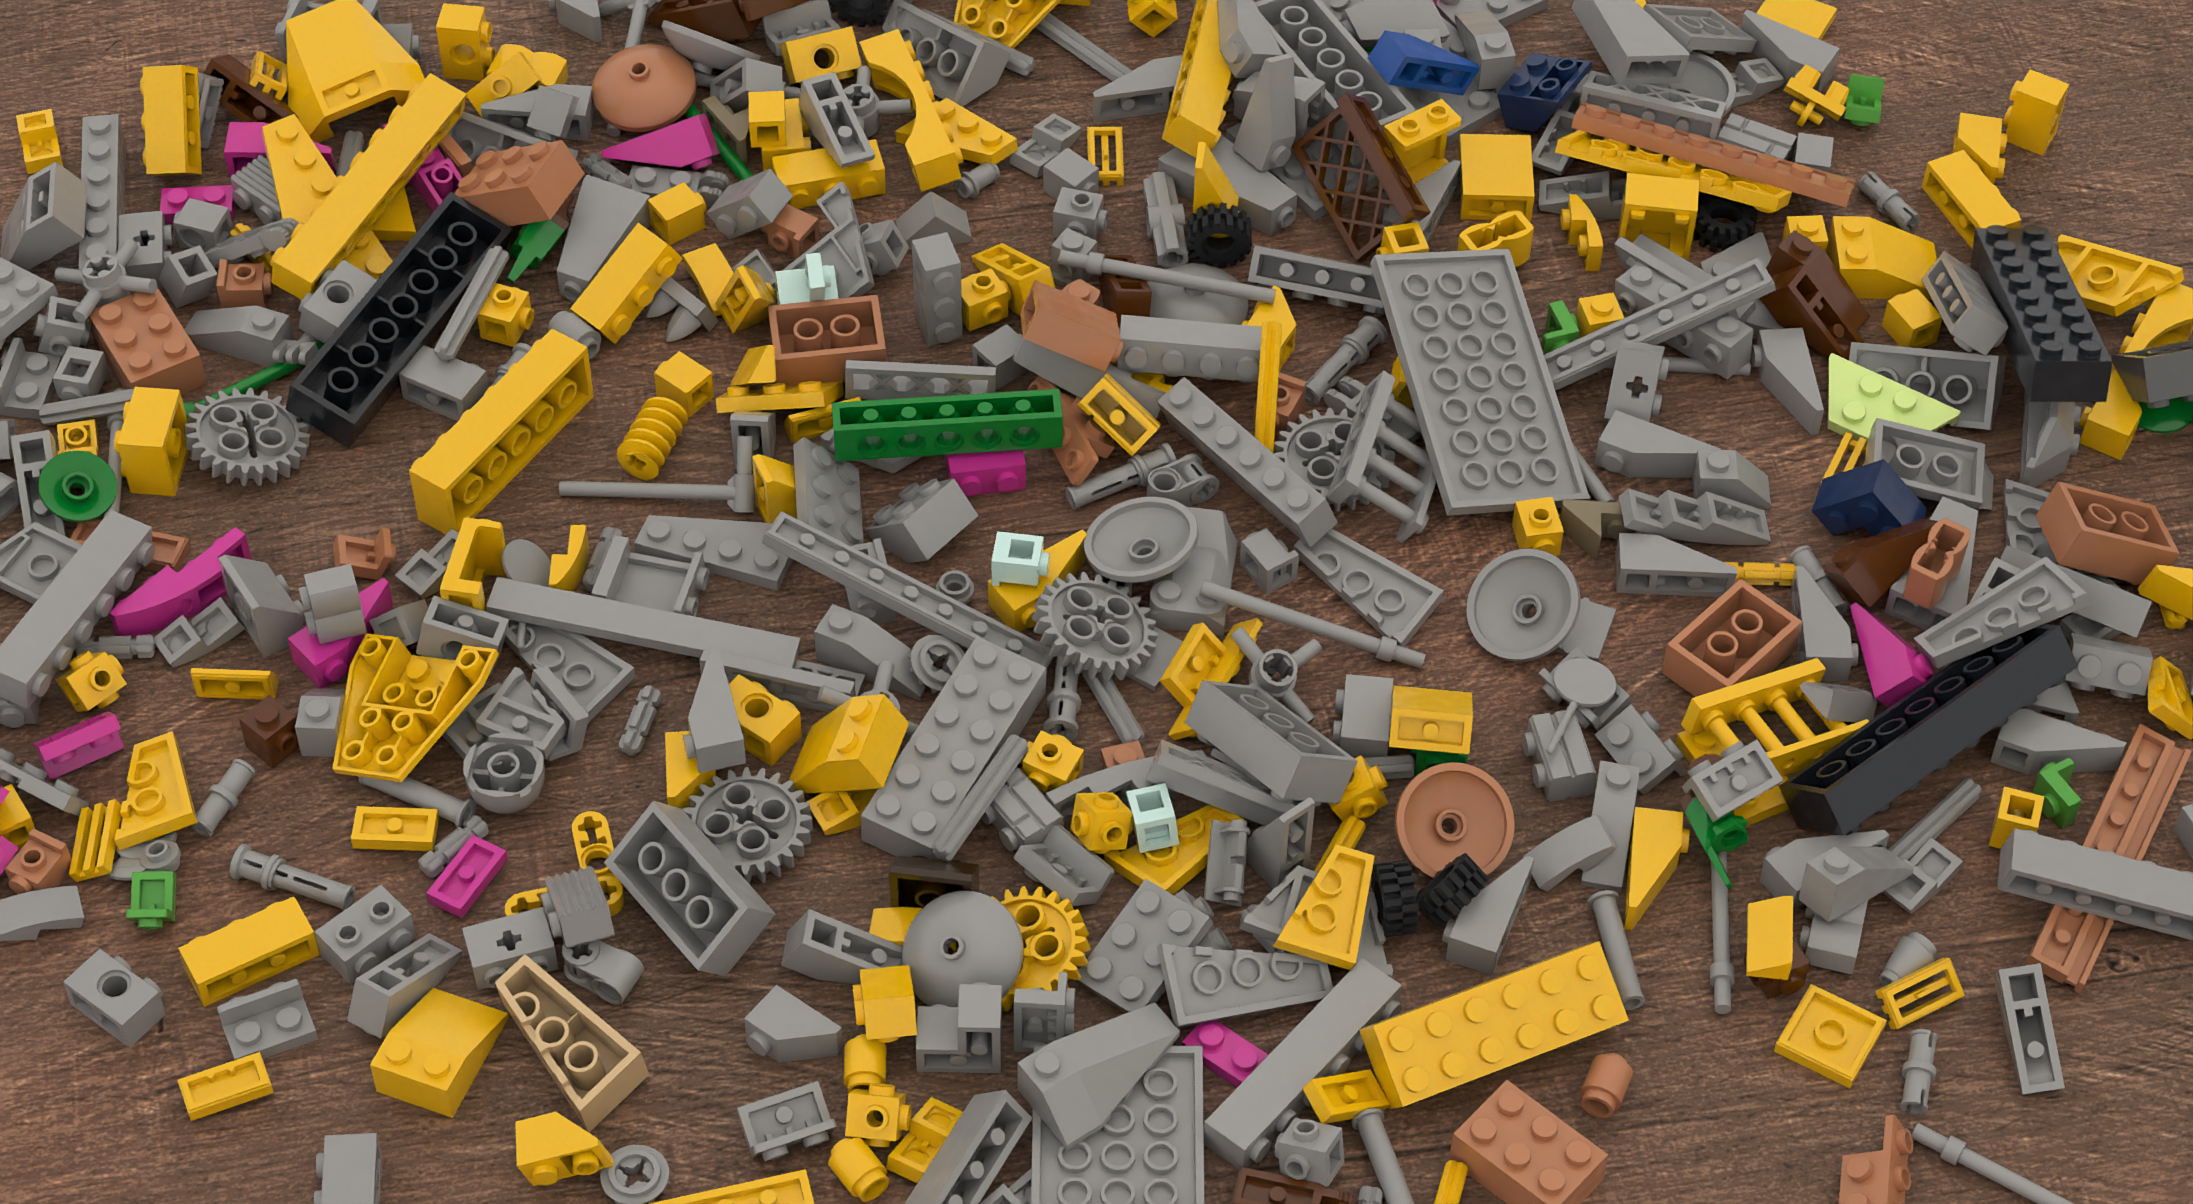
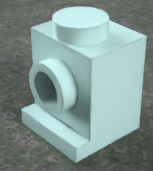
[991,531,1050,586]
[1126,783,1179,853]

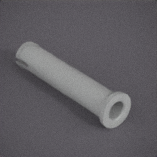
[358,776,476,829]
[1587,890,1645,1010]
[1351,1108,1415,1204]

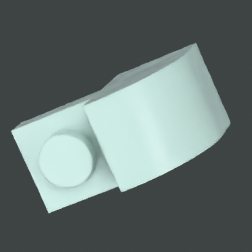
[775,253,839,305]

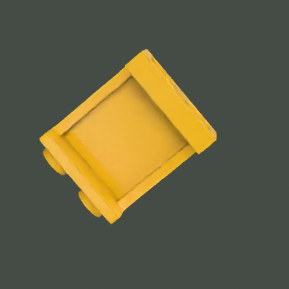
[1378,99,1462,187]
[1457,134,1535,221]
[440,517,507,612]
[1389,685,1473,754]

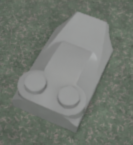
[1865,418,1994,510]
[1147,507,1238,636]

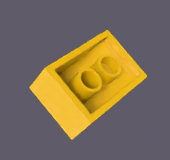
[1827,216,1937,300]
[788,694,909,794]
[370,988,509,1118]

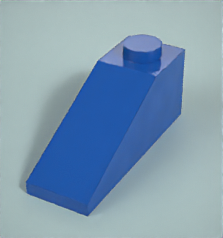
[1367,30,1480,96]

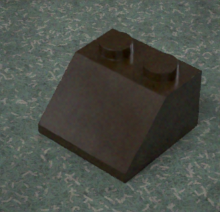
[889,856,979,908]

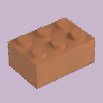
[454,140,585,227]
[88,287,207,395]
[768,295,887,387]
[2036,481,2180,585]
[1661,579,1802,697]
[1449,1080,1608,1204]

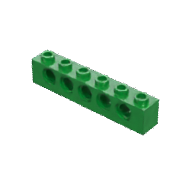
[832,389,1063,461]

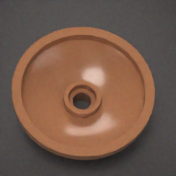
[592,44,697,132]
[1395,762,1515,879]

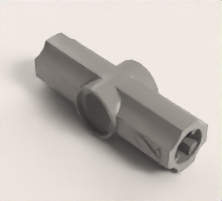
[1143,172,1188,269]

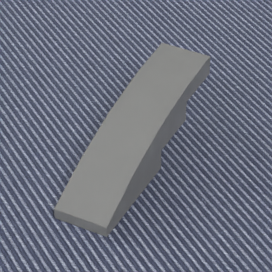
[1532,74,1589,176]
[1539,171,1626,220]
[1013,338,1165,419]
[1619,488,1771,545]
[2000,545,2152,638]
[1046,750,1207,822]

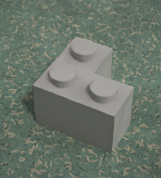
[916,982,1002,1073]

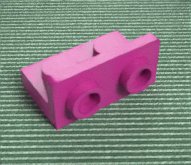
[33,711,124,779]

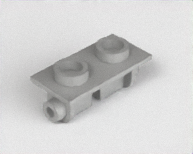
[1204,819,1250,907]

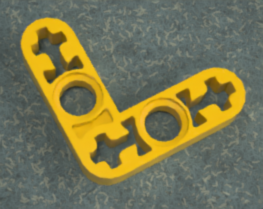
[505,811,624,929]

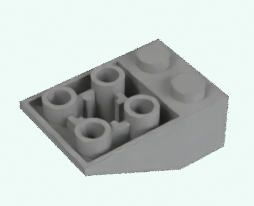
[1,162,87,271]

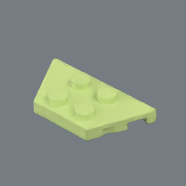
[1827,353,1961,444]

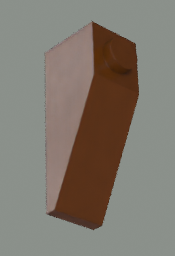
[647,0,762,42]
[203,54,299,124]
[1766,230,1870,331]
[1098,254,1152,328]
[1759,264,1865,360]
[1824,518,1938,608]

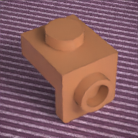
[333,528,396,580]

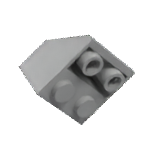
[864,478,979,563]

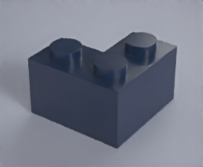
[1812,459,1927,536]

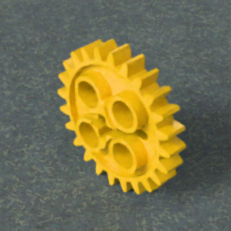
[956,886,1091,1013]

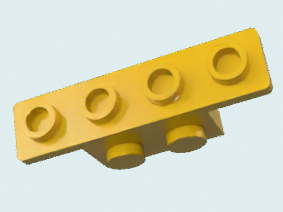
[1159,618,1263,740]

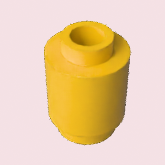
[844,1034,887,1093]
[828,1137,889,1202]

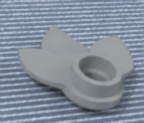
[107,831,181,881]

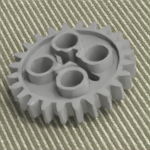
[184,388,310,486]
[1273,408,1395,512]
[1032,572,1158,682]
[683,767,813,884]

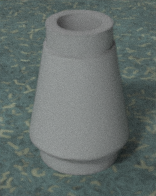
[1878,932,1937,986]

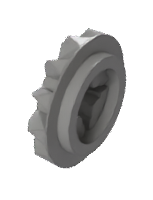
[908,635,965,694]
[600,1145,670,1204]

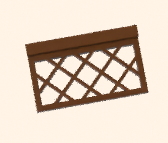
[1292,93,1431,262]

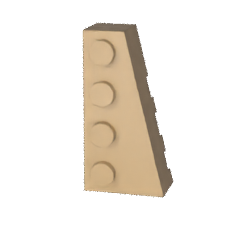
[494,954,649,1133]

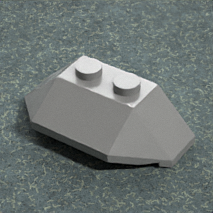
[2019,391,2081,488]

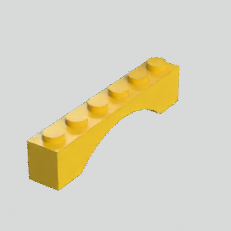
[859,29,964,192]
[2078,284,2193,460]

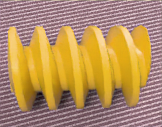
[616,397,688,481]

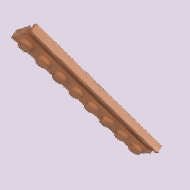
[1571,102,1856,208]
[2025,724,2192,993]

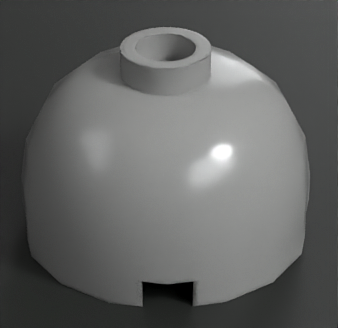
[463,732,545,814]

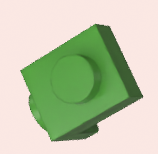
[1844,74,1884,126]
[1541,300,1579,355]
[2032,758,2082,830]
[126,871,177,930]

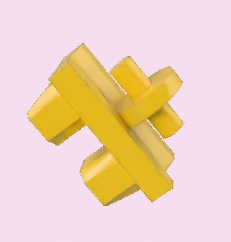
[1783,64,1850,127]

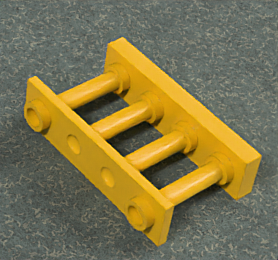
[1681,658,1869,777]

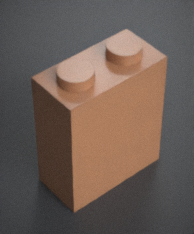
[1020,280,1123,372]

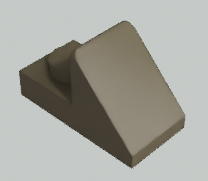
[702,95,752,165]
[1560,499,1636,559]

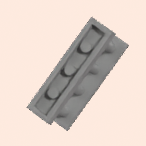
[1327,370,1436,543]

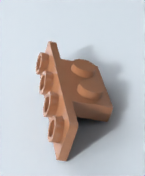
[1027,375,1115,487]
[1839,1114,1913,1204]

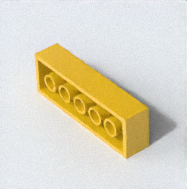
[409,329,594,535]
[1359,941,1629,1109]

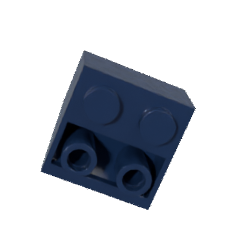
[1497,53,1592,132]

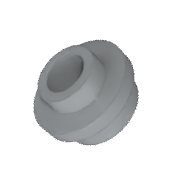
[936,570,974,604]

